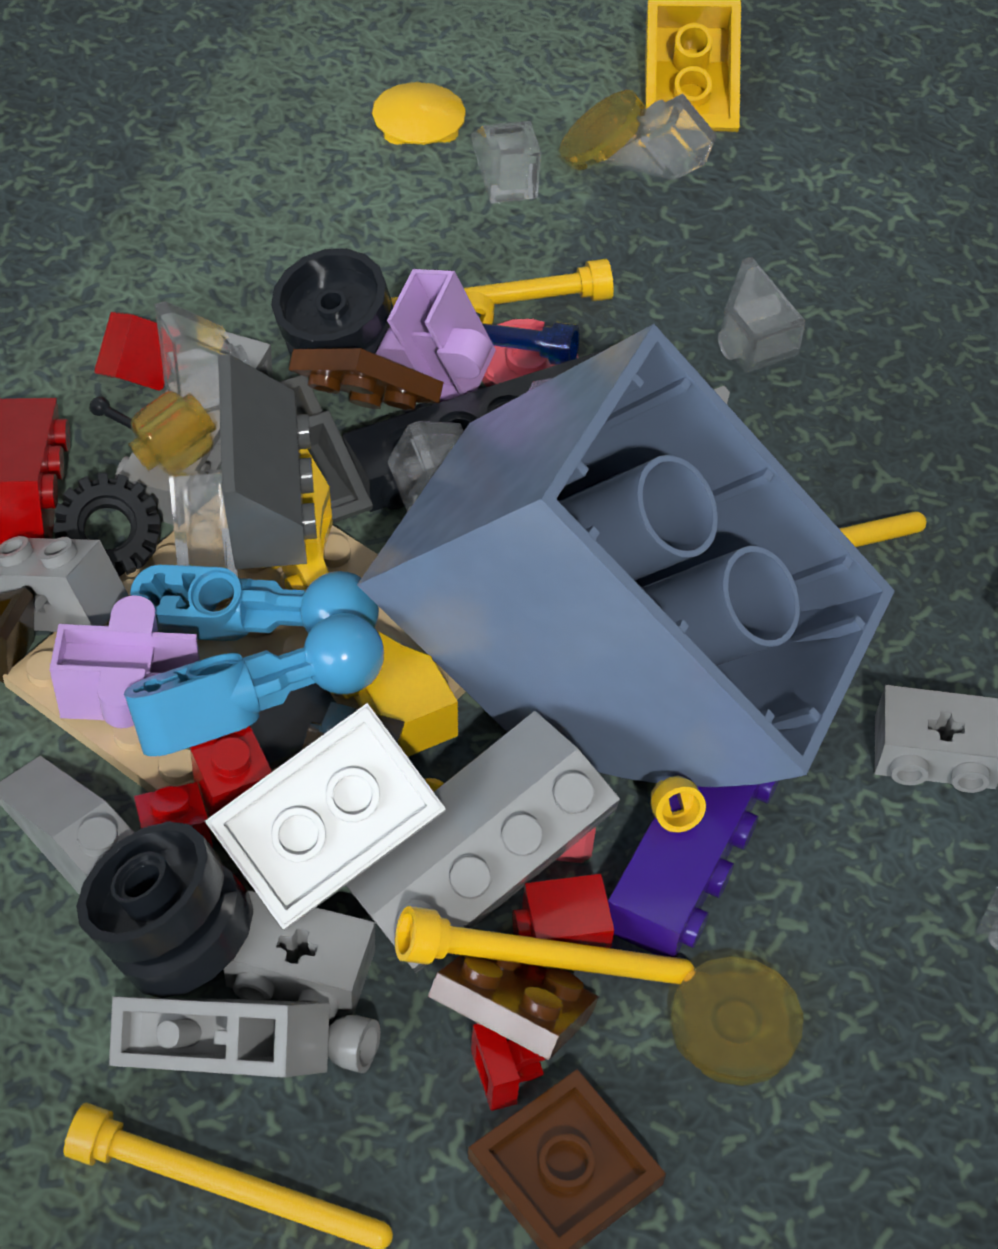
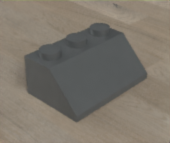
[218,355,317,570]

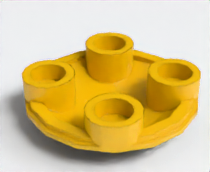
[372,82,466,145]

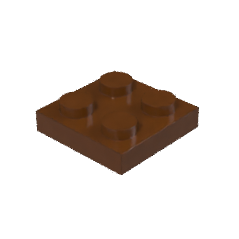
[289,348,444,410]
[428,955,599,1060]
[468,1069,666,1249]

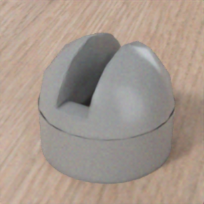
[328,1015,380,1073]

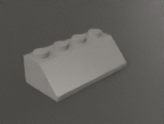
[346,711,620,973]

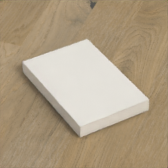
[205,703,446,930]

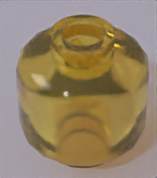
[128,391,216,476]

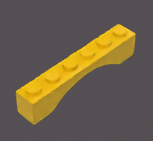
[272,449,458,757]

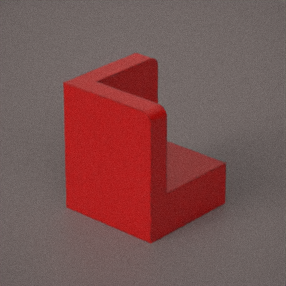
[95,312,179,391]

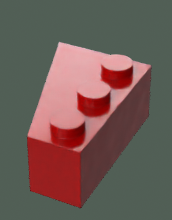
[0,398,70,545]

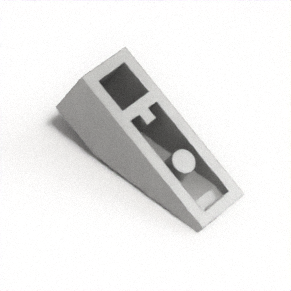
[0,756,135,895]
[109,996,330,1078]

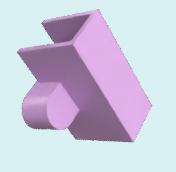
[376,269,496,402]
[50,596,200,728]

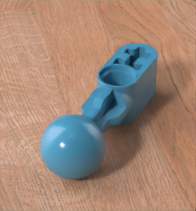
[130,565,379,641]
[124,613,384,756]

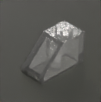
[718,257,806,373]
[155,301,250,421]
[387,421,464,512]
[169,469,240,578]

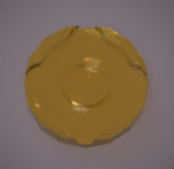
[559,90,646,170]
[670,956,804,1086]

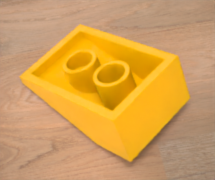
[645,0,741,132]

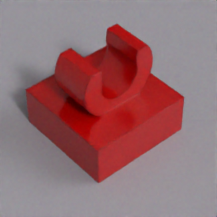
[471,1023,545,1111]

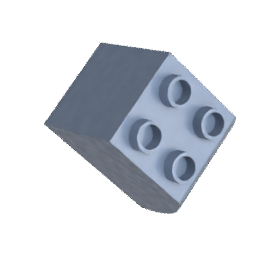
[357,324,895,787]

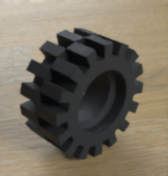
[53,473,160,577]

